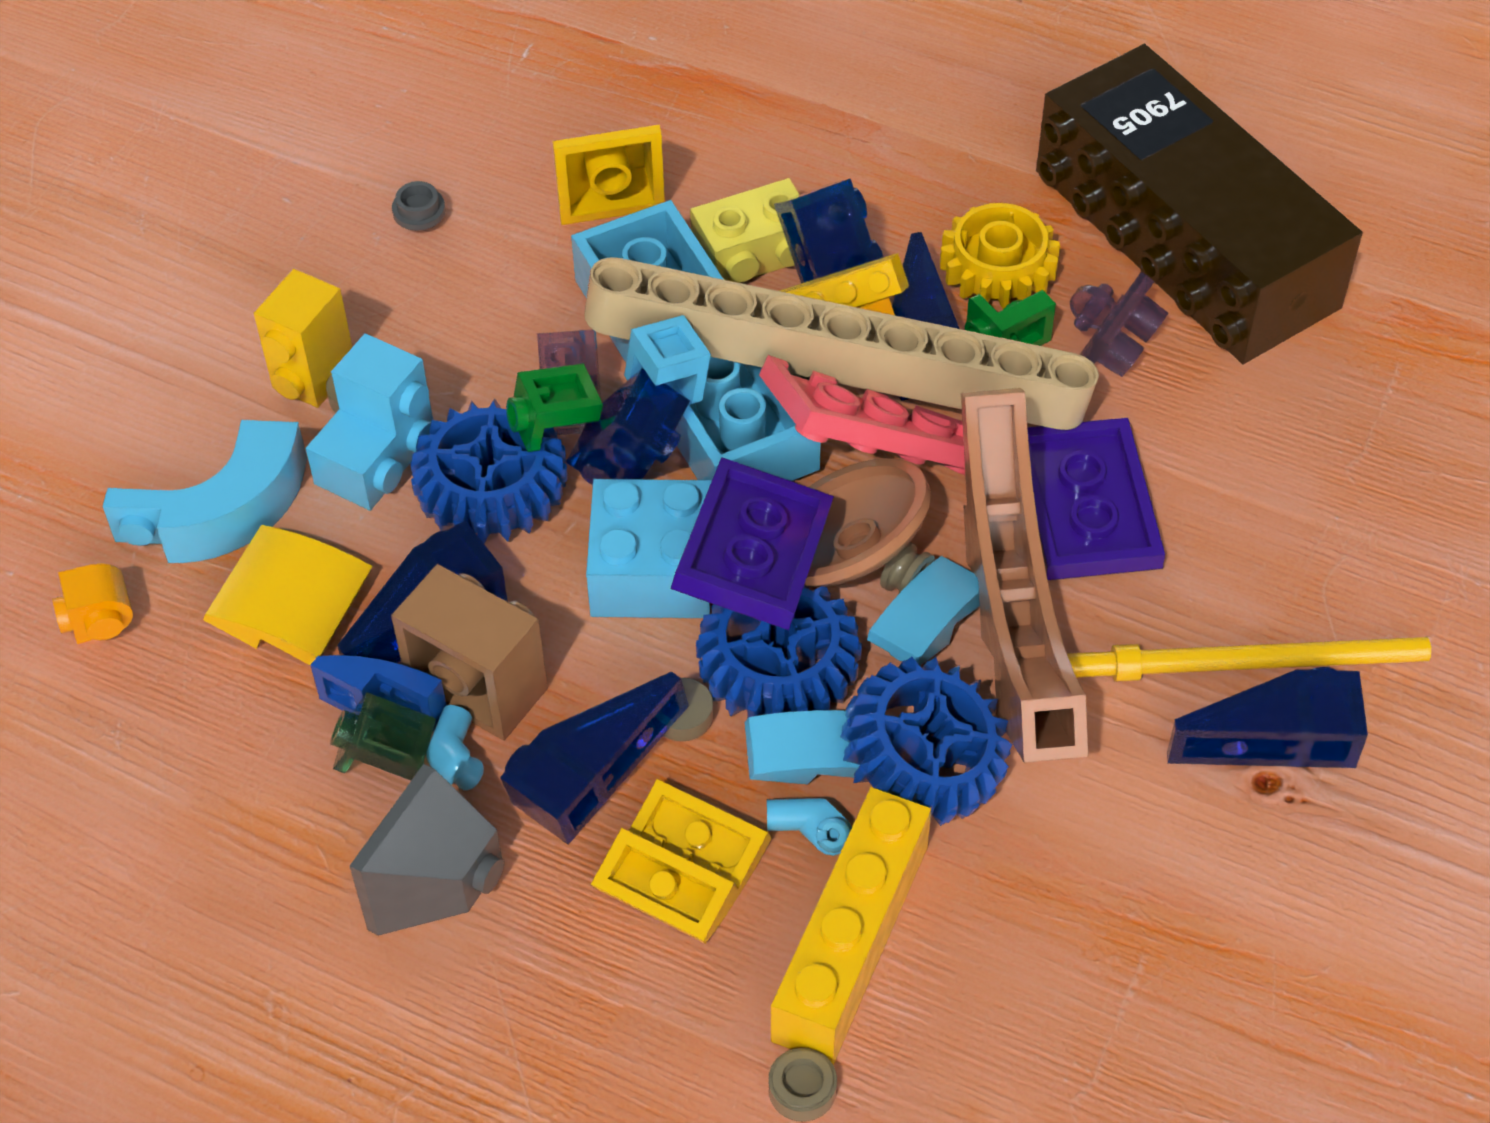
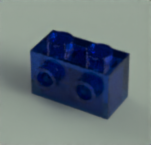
[774,178,884,283]
[566,368,690,485]

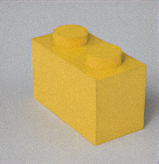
[254,268,353,408]

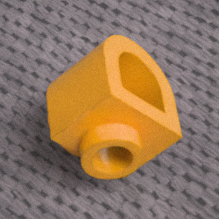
[52,563,133,644]

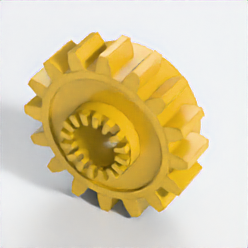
[939,203,1060,309]

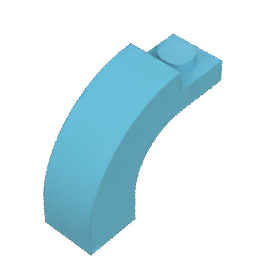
[102,420,307,563]

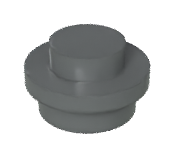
[392,181,446,231]

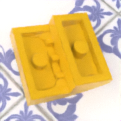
[203,525,373,665]
[591,779,771,944]

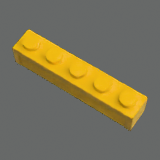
[779,253,909,307]

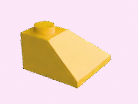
[552,125,665,225]

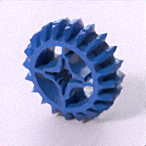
[410,398,568,544]
[696,586,862,718]
[840,656,1013,826]

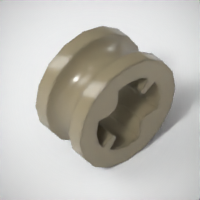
[880,542,935,593]

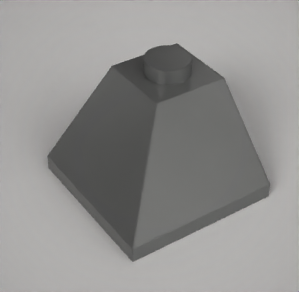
[350,764,504,936]

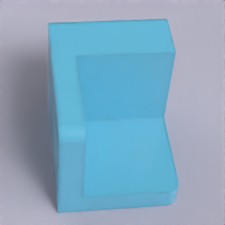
[624,315,711,404]

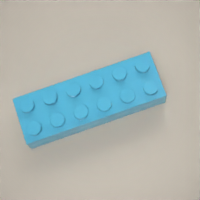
[571,200,821,481]

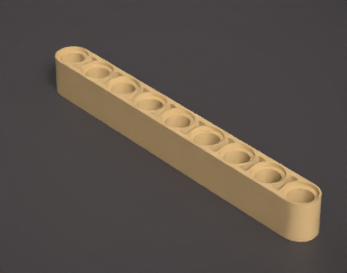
[585,257,1099,430]

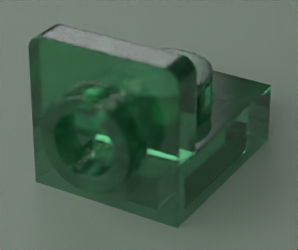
[330,692,436,781]

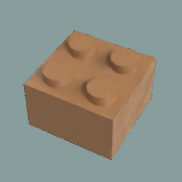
[391,564,548,741]

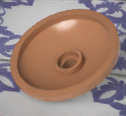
[804,458,931,587]

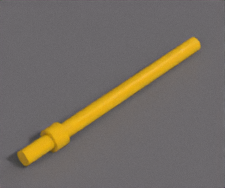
[1067,637,1431,682]

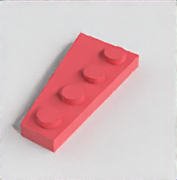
[759,355,965,475]

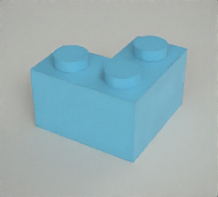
[305,333,433,511]

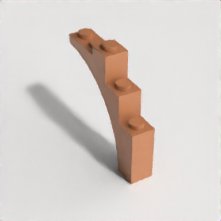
[961,388,1088,763]

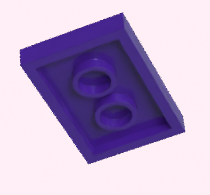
[1027,418,1165,580]
[670,457,834,630]

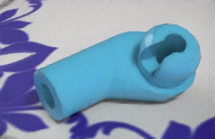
[426,705,484,791]
[767,798,852,856]

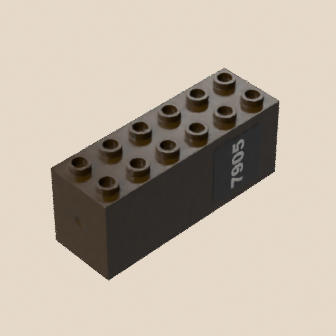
[1036,43,1363,365]

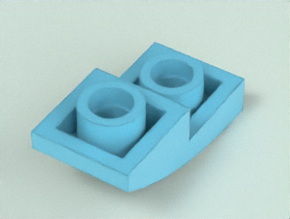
[867,556,980,666]
[744,710,860,785]

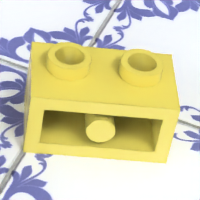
[690,178,815,283]

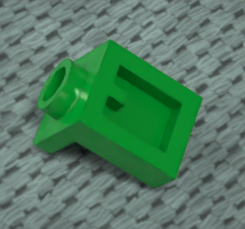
[965,290,1056,346]
[506,363,603,452]

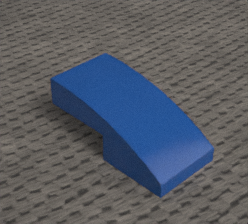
[310,655,447,732]

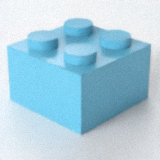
[586,479,712,618]

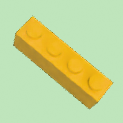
[771,787,932,1065]

